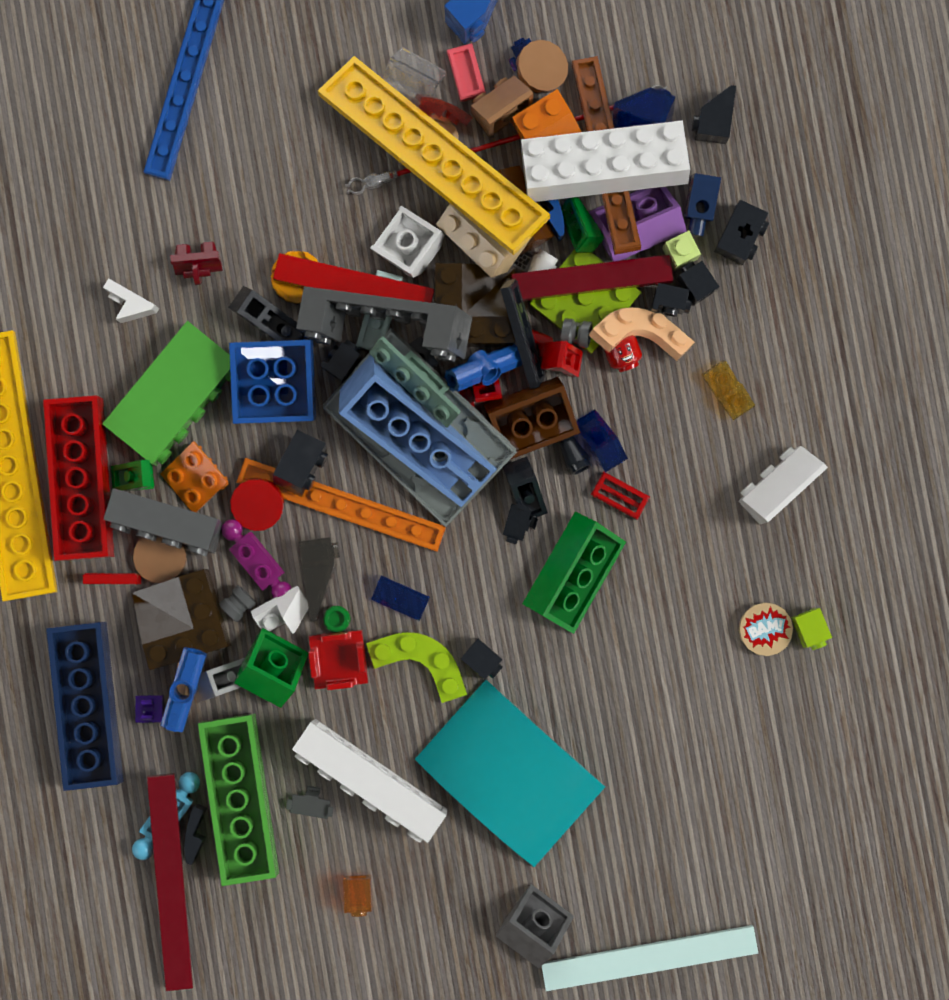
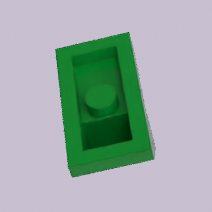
[111,460,154,492]

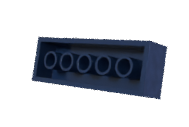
[46,622,124,791]

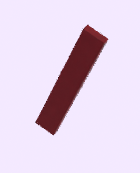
[511,255,673,301]

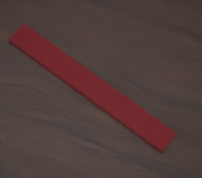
[147,773,193,991]

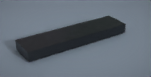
[500,279,545,389]

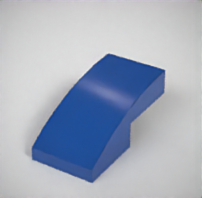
[544,199,564,241]

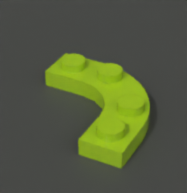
[366,632,467,703]

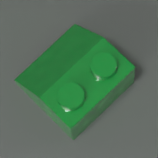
[234,628,309,708]

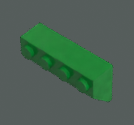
[522,511,626,634]

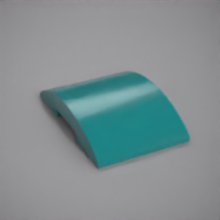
[415,680,605,867]

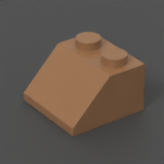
[471,76,533,138]

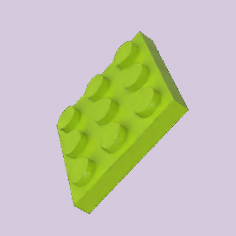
[530,249,641,355]

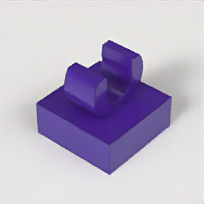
[135,695,164,723]

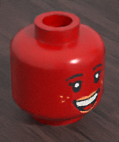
[604,335,642,372]

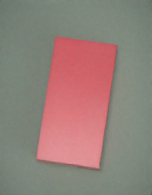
[447,43,486,102]

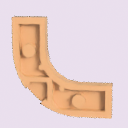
[589,307,695,361]

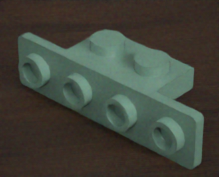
[369,336,461,428]

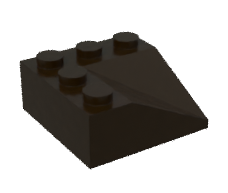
[435,263,516,347]
[132,569,232,670]

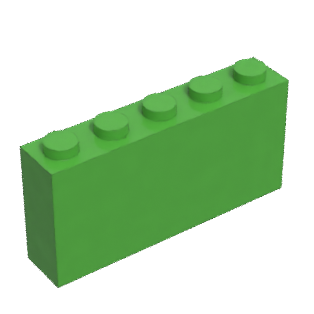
[103,321,231,466]

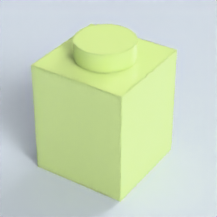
[662,231,701,271]

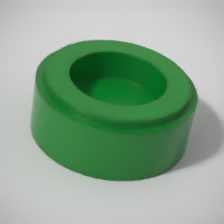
[323,606,351,632]

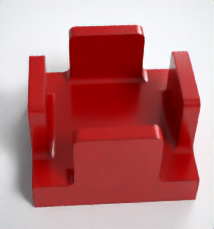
[309,629,368,690]

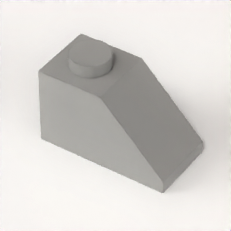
[195,658,245,703]

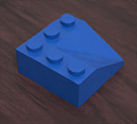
[229,340,316,424]

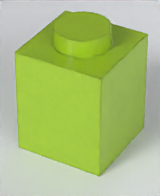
[791,608,832,651]

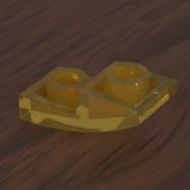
[701,360,755,420]

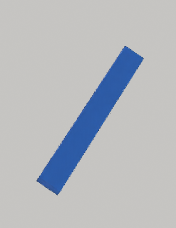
[143,0,224,181]

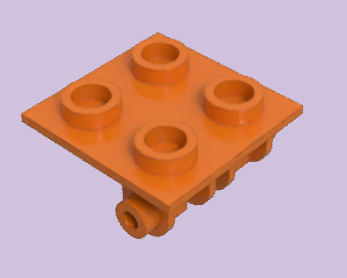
[161,441,229,512]

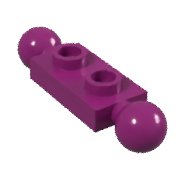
[221,519,292,598]

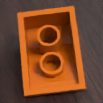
[510,89,581,139]

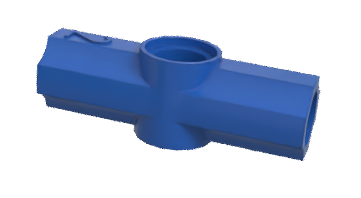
[444,344,522,392]
[160,647,207,732]

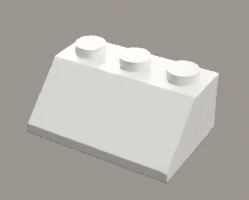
[738,446,828,524]

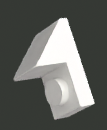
[103,278,159,323]
[251,586,310,634]

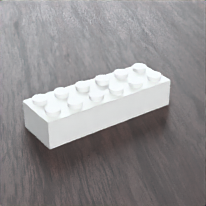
[521,120,690,202]
[292,719,447,843]

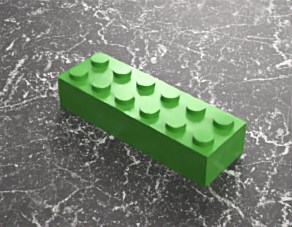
[198,713,279,886]

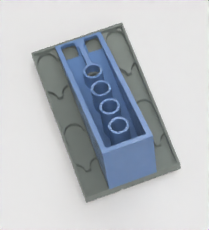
[323,328,517,527]

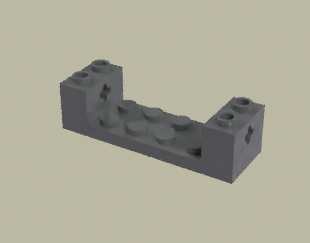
[296,286,472,362]

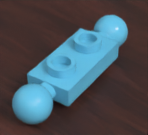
[132,772,200,860]

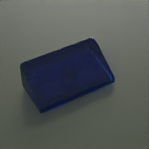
[371,575,430,621]

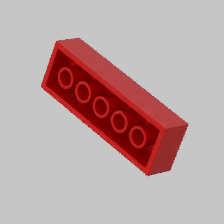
[43,395,114,561]

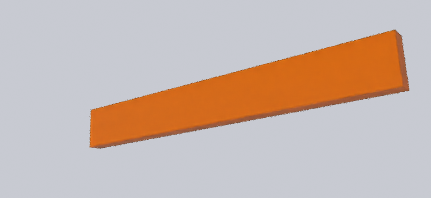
[236,458,446,552]

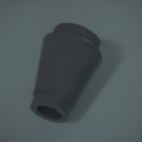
[558,436,591,475]

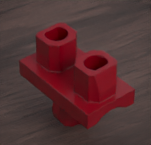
[170,241,223,285]

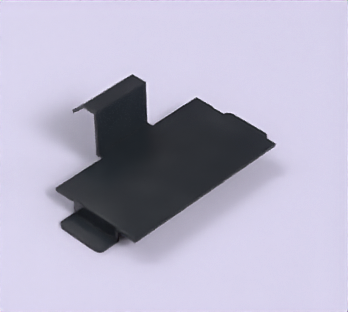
[503,503,538,544]

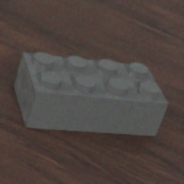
[103,488,224,557]

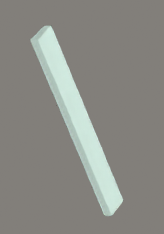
[542,925,758,991]

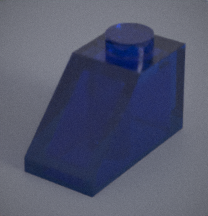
[576,409,628,473]

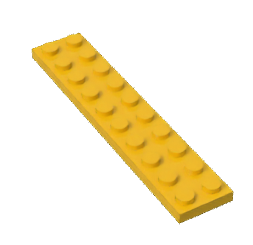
[318,56,550,255]
[0,330,58,601]

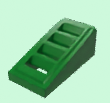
[561,197,604,253]

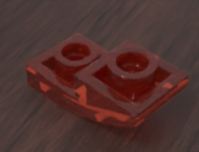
[415,94,473,126]

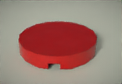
[230,478,284,531]

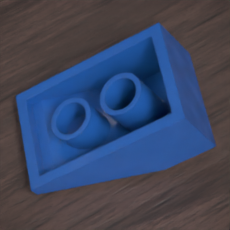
[444,0,498,45]

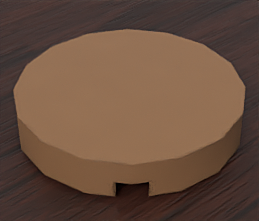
[516,40,568,93]
[133,537,187,583]

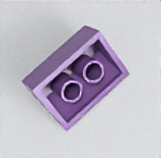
[589,187,687,261]

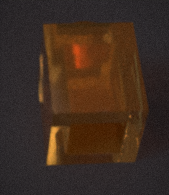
[343,875,373,917]

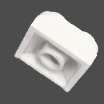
[370,206,444,278]

